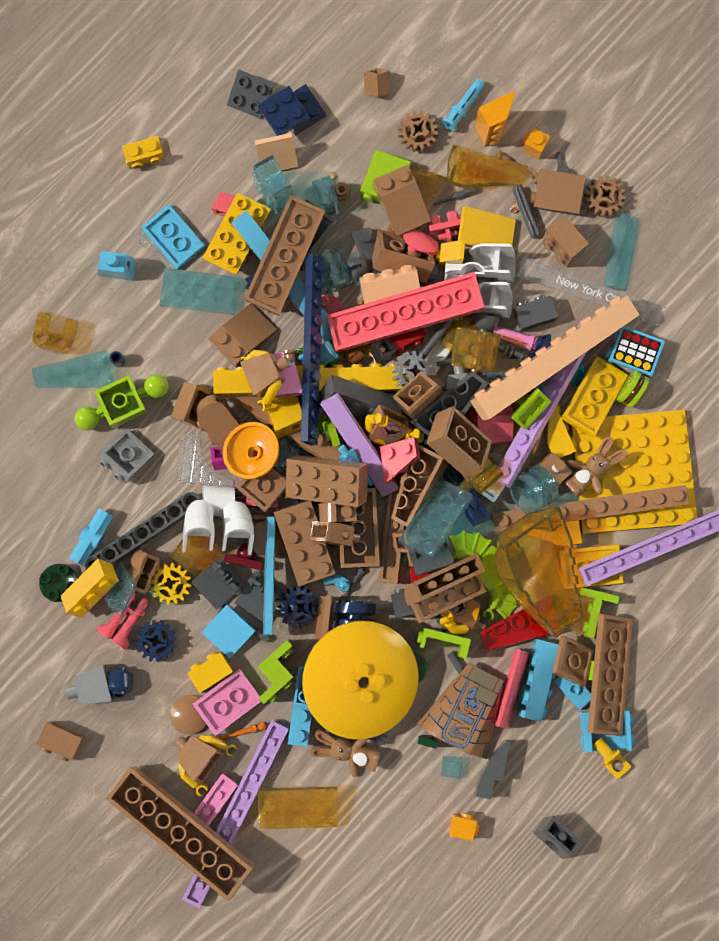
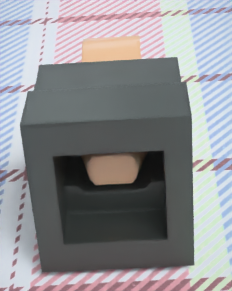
[368,338,396,364]

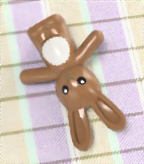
[564,437,628,497]
[310,730,381,777]

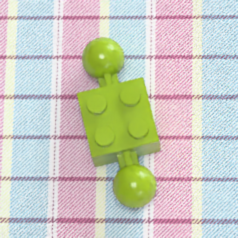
[74,374,169,431]

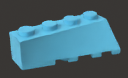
[516,639,558,721]

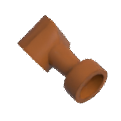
[331,339,365,365]

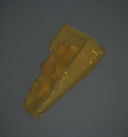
[447,144,528,189]

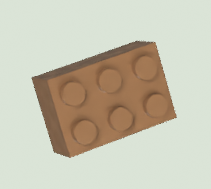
[426,407,492,477]

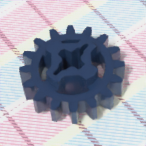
[276,585,319,628]
[135,620,178,662]

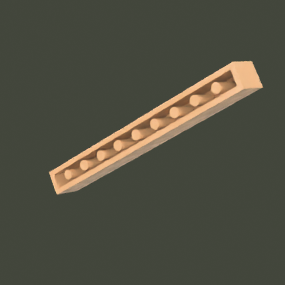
[470,295,639,420]

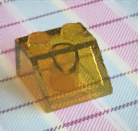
[451,327,501,372]

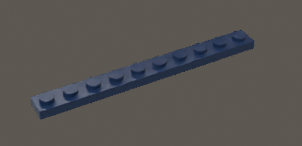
[301,254,324,446]

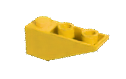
[545,404,577,459]

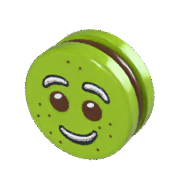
[616,371,649,408]

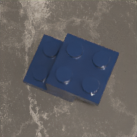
[257,84,326,136]

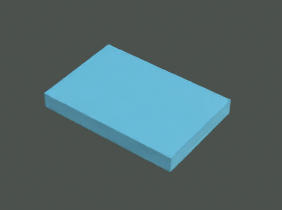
[141,204,206,271]

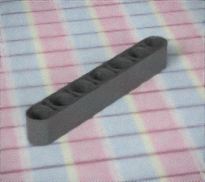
[84,492,201,570]

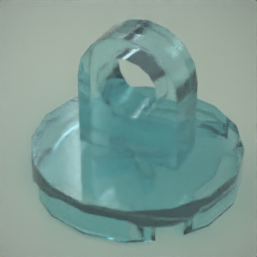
[273,436,306,475]

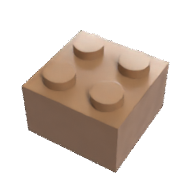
[542,215,589,267]

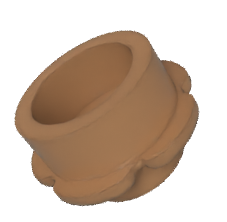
[332,182,351,200]

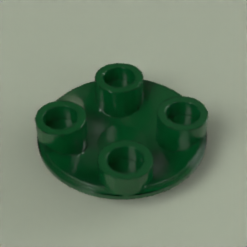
[39,564,78,602]

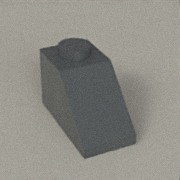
[391,588,415,618]

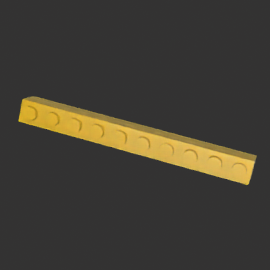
[213,363,405,396]

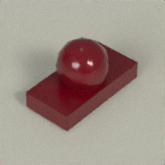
[224,544,264,571]

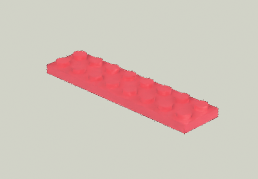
[327,272,485,353]

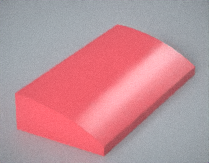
[495,649,530,729]

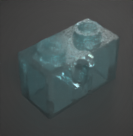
[317,248,353,293]

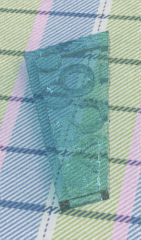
[32,350,114,388]

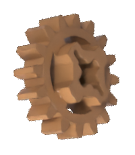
[398,111,438,152]
[584,175,626,217]

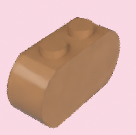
[197,395,243,450]

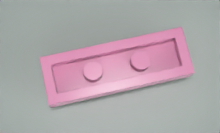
[194,773,239,826]

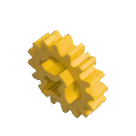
[150,563,192,605]

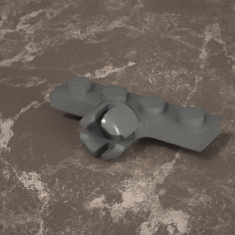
[345,227,382,282]

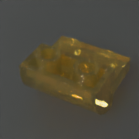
[169,536,225,577]

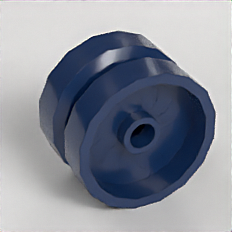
[333,601,376,629]

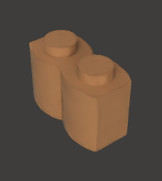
[123,549,160,594]

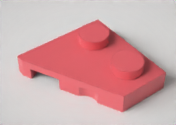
[380,437,420,484]

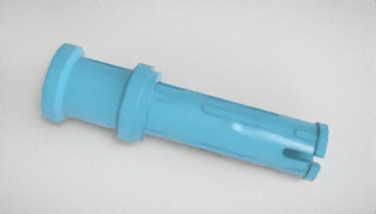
[442,79,486,131]

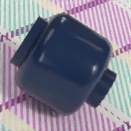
[107,667,133,697]

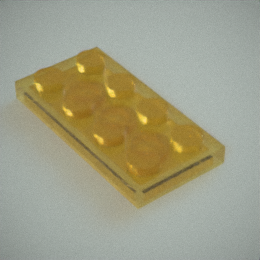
[258,787,338,829]

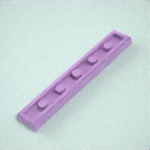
[320,393,400,497]

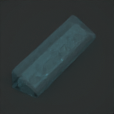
[603,213,639,291]

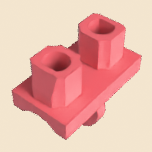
[428,210,461,243]

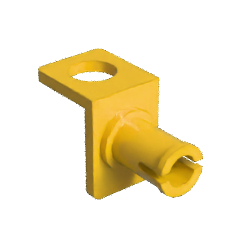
[592,737,631,779]

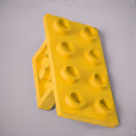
[203,193,271,275]

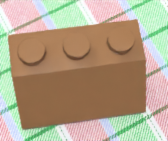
[372,229,435,283]

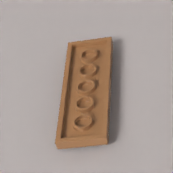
[244,195,325,316]
[588,614,633,737]

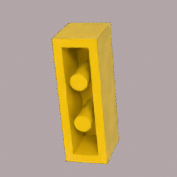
[61,559,119,618]

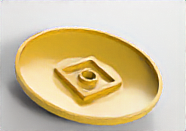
[302,621,419,739]

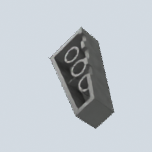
[409,371,488,436]
[319,375,401,423]

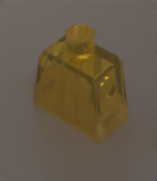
[458,453,504,494]

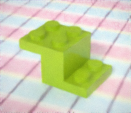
[258,640,295,704]

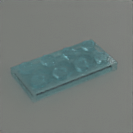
[159,268,240,315]
[398,478,474,560]

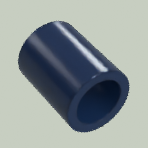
[109,351,125,367]

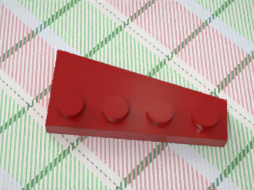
[480,595,560,651]

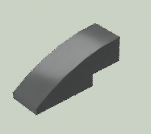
[474,740,510,799]

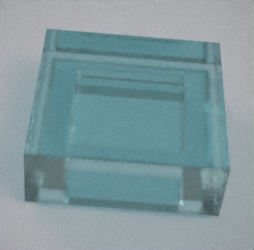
[441,756,462,779]

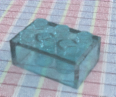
[252,155,293,215]

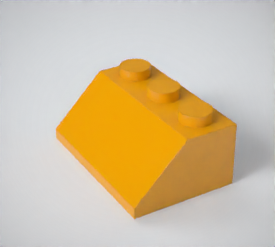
[475,91,515,146]

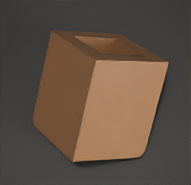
[364,68,391,97]

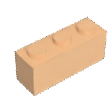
[359,265,420,304]

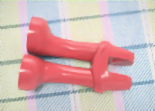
[96,590,149,650]

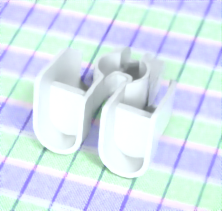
[444,243,516,318]
[182,485,254,555]

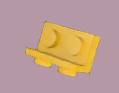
[122,136,165,169]

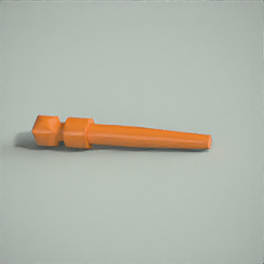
[221,722,266,739]

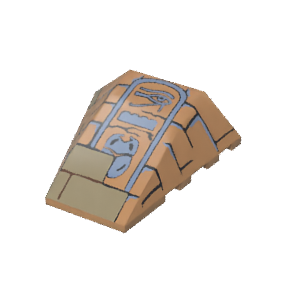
[417,663,504,759]

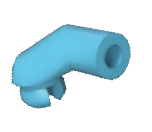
[323,573,350,592]

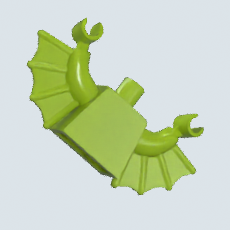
[448,530,520,621]

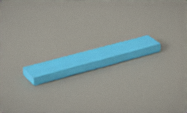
[263,517,275,636]

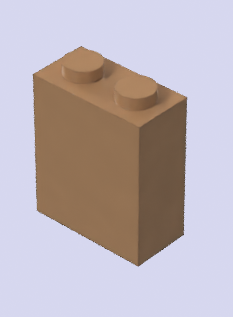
[530,169,586,214]

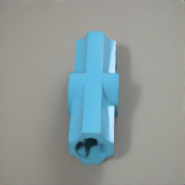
[69,508,114,566]

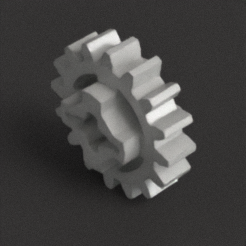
[391,351,433,388]

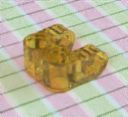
[32,311,78,354]

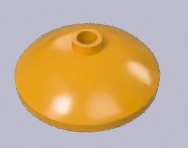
[223,422,280,480]

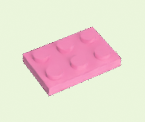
[192,669,261,736]

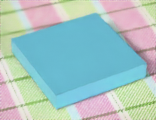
[201,604,256,659]

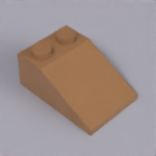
[373,165,431,237]
[208,303,277,368]

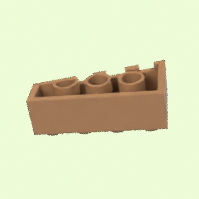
[391,445,449,530]

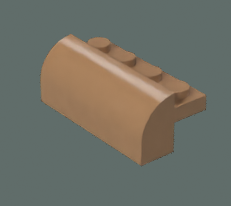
[404,553,487,623]

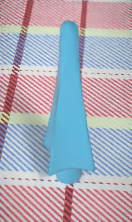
[338,445,373,486]

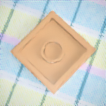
[255,133,298,174]

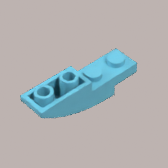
[288,666,312,747]

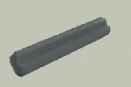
[513,185,541,238]

